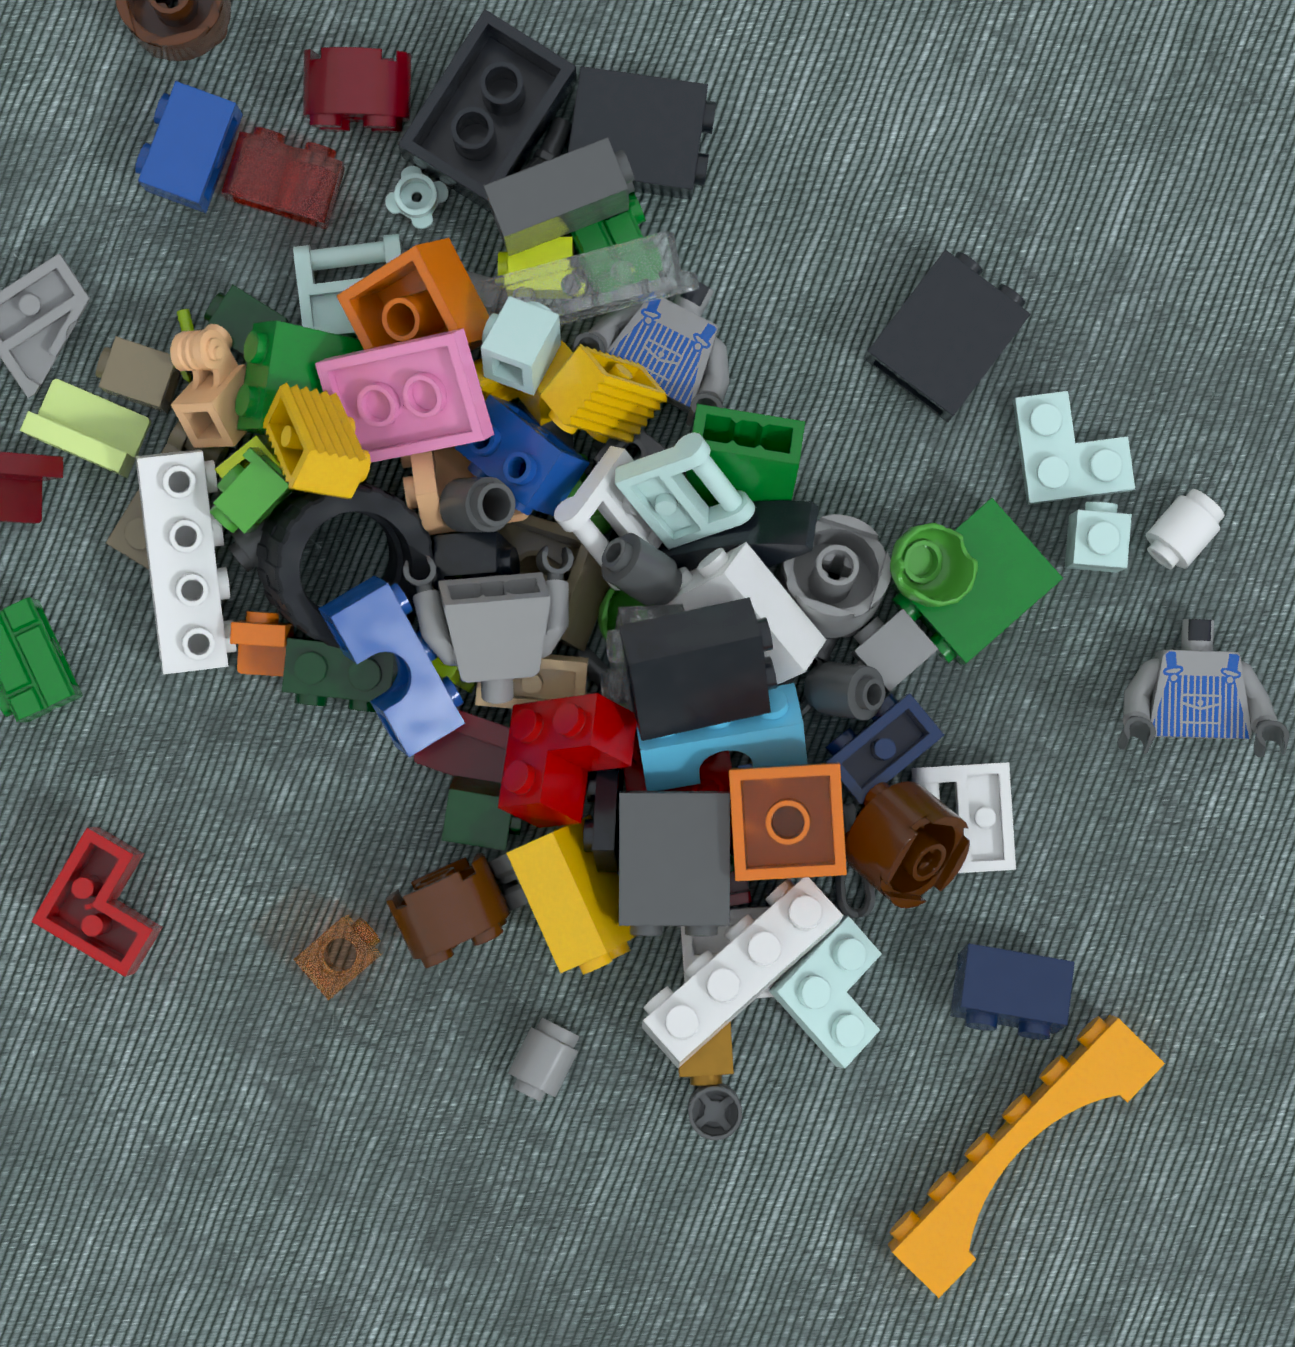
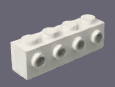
[135,449,237,675]
[642,877,844,1068]

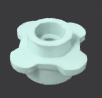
[385,166,448,229]

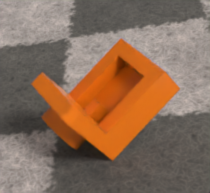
[230,611,294,677]

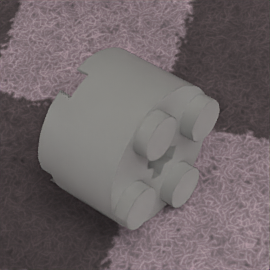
[776,514,891,638]

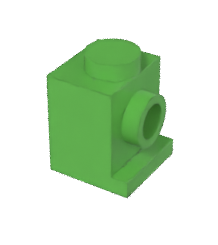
[210,447,293,534]

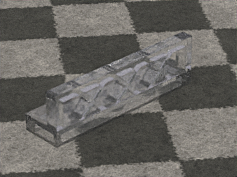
[473,231,699,325]

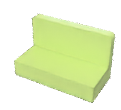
[20,379,151,478]

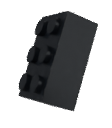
[398,9,577,214]

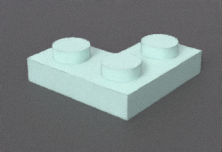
[1013,391,1135,505]
[769,915,882,1068]

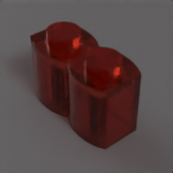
[221,127,345,229]

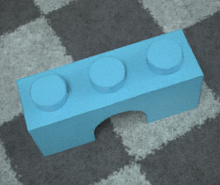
[636,683,807,791]

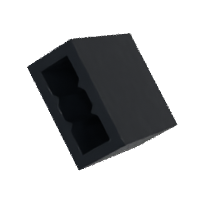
[568,66,717,200]
[864,249,1031,422]
[619,597,777,741]

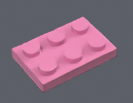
[315,328,494,463]

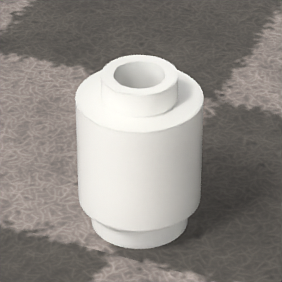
[1146,489,1224,569]

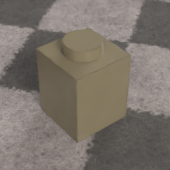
[96,336,181,414]

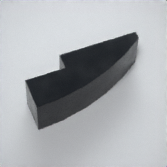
[658,500,819,571]

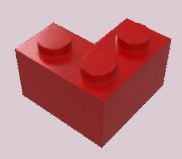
[498,693,637,828]
[31,827,163,977]

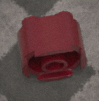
[303,47,412,133]

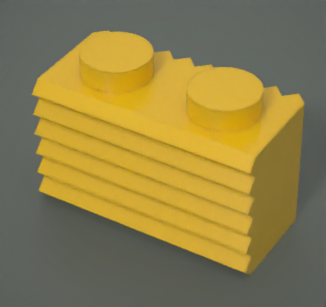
[540,344,667,443]
[263,383,371,499]

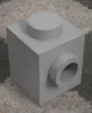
[851,609,938,693]

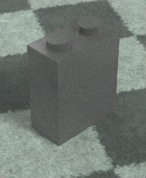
[484,137,635,256]
[619,790,730,936]

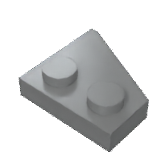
[0,253,91,398]

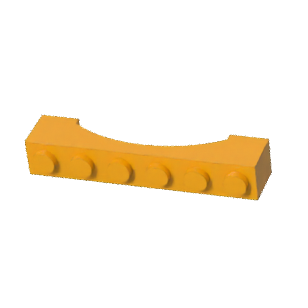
[888,1014,1165,1298]

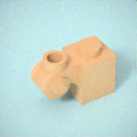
[170,324,247,448]

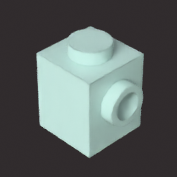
[481,296,561,396]
[1064,502,1132,573]

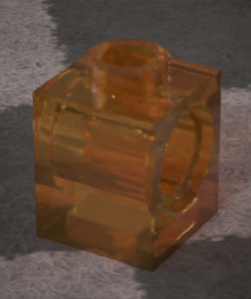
[293,915,382,1001]

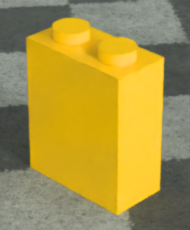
[506,815,636,975]

